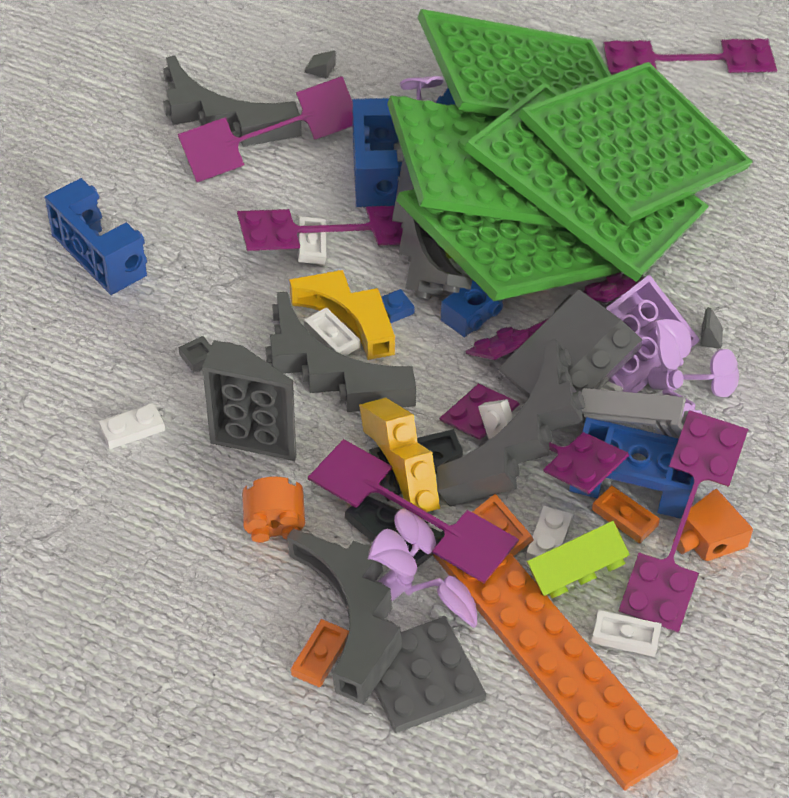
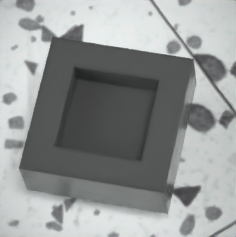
[178,336,211,373]

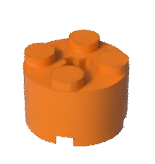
[242,477,305,542]

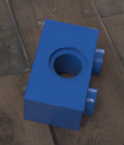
[441,280,503,338]

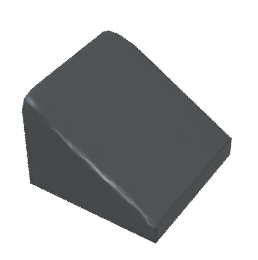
[304,50,336,78]
[700,307,723,349]

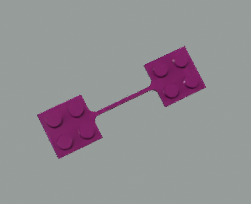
[603,38,777,74]
[178,76,353,183]
[237,206,403,251]
[465,272,645,360]
[439,383,629,494]
[618,410,749,633]
[308,439,519,583]

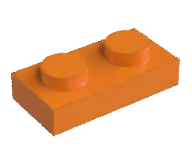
[592,485,660,544]
[472,494,534,556]
[291,619,349,688]

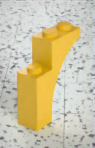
[289,270,395,360]
[359,398,440,512]

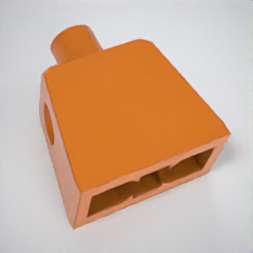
[673,488,753,561]

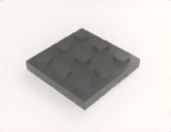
[374,616,486,734]

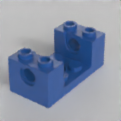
[352,98,402,208]
[44,178,147,295]
[569,417,694,519]

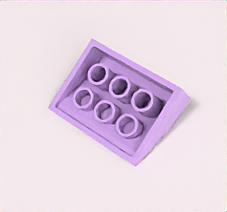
[606,275,700,393]

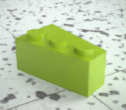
[526,521,630,599]

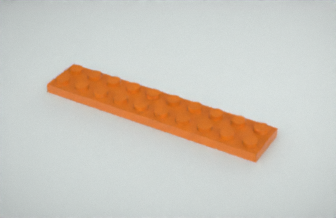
[433,554,679,791]

